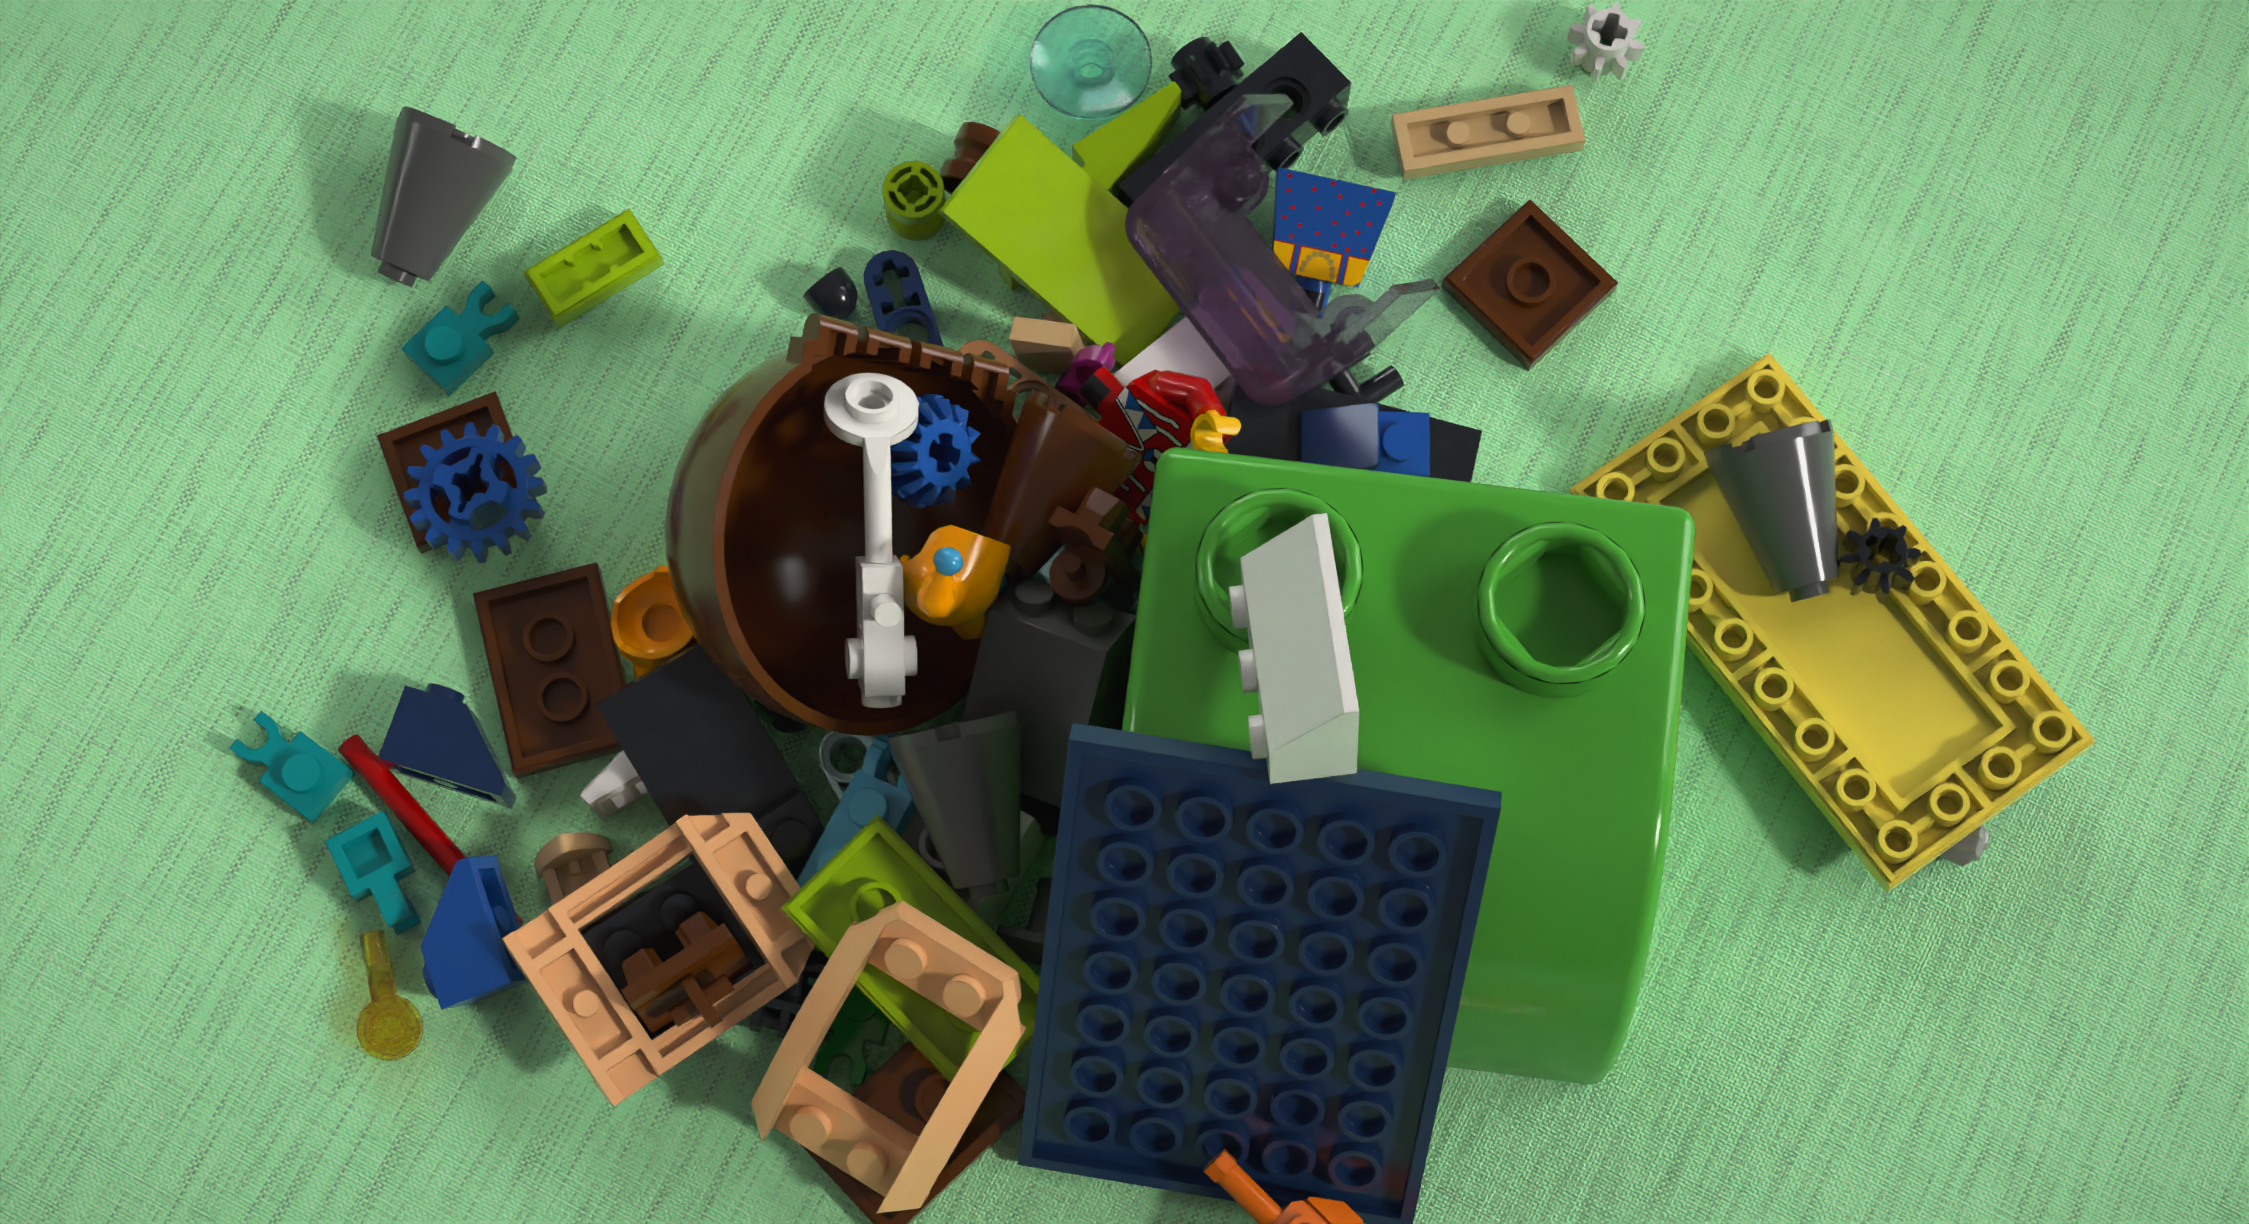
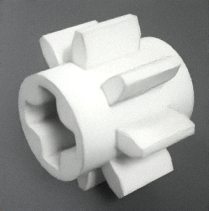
[1567,2,1645,82]

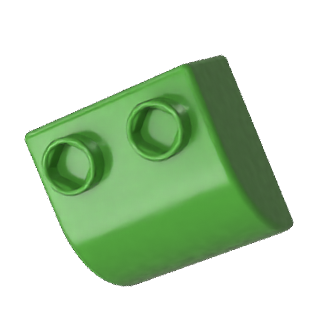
[1122,447,1695,1084]

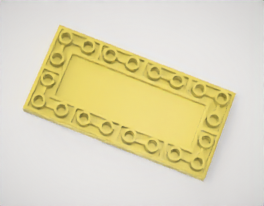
[1569,353,2095,893]

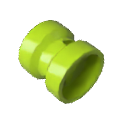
[882,161,946,241]

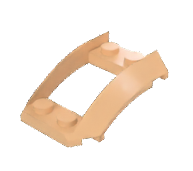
[502,813,815,1107]
[751,900,1027,1213]

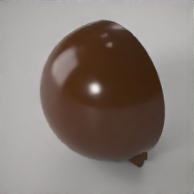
[665,313,1034,736]

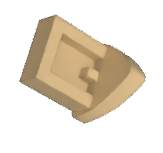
[1009,311,1087,375]
[534,832,623,932]

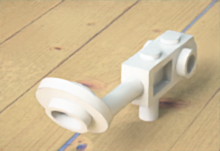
[823,373,919,708]

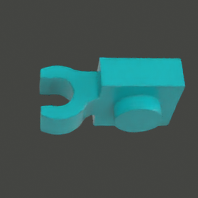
[324,811,421,935]

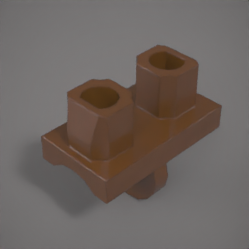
[1048,486,1144,605]
[621,911,754,1034]

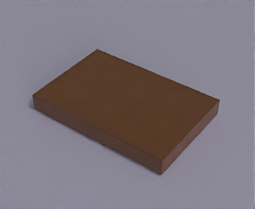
[473,562,627,778]
[800,1041,1026,1224]

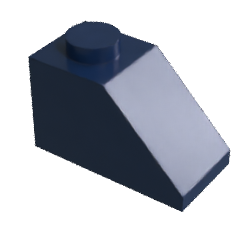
[378,683,516,809]

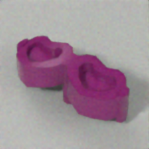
[1054,342,1115,409]

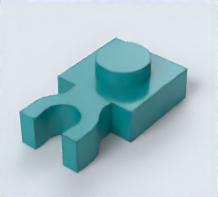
[401,280,520,396]
[229,711,355,824]

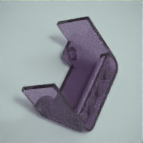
[1125,94,1440,406]

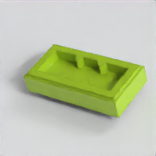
[523,208,664,328]

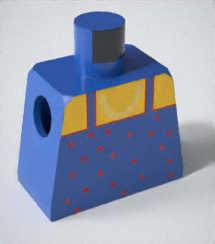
[1272,167,1396,319]

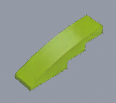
[998,81,1181,290]

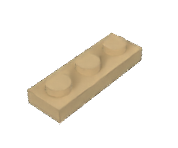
[1391,85,1585,180]

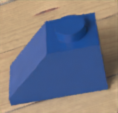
[420,855,528,1010]

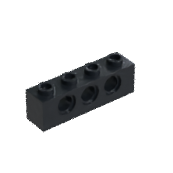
[1118,32,1351,251]

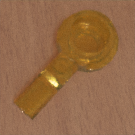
[357,930,423,1061]

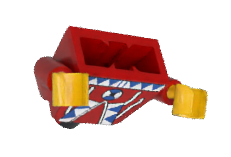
[1078,366,1241,563]

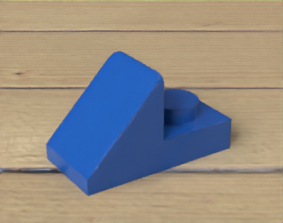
[1299,403,1430,477]

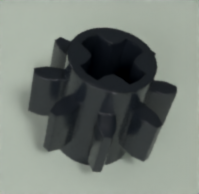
[1168,37,1245,113]
[1838,518,1921,604]

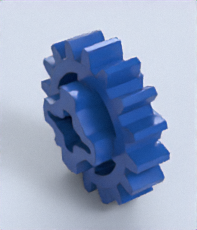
[404,422,548,563]

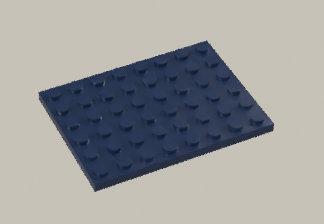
[1018,723,1502,1224]

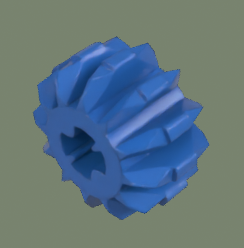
[890,394,982,508]

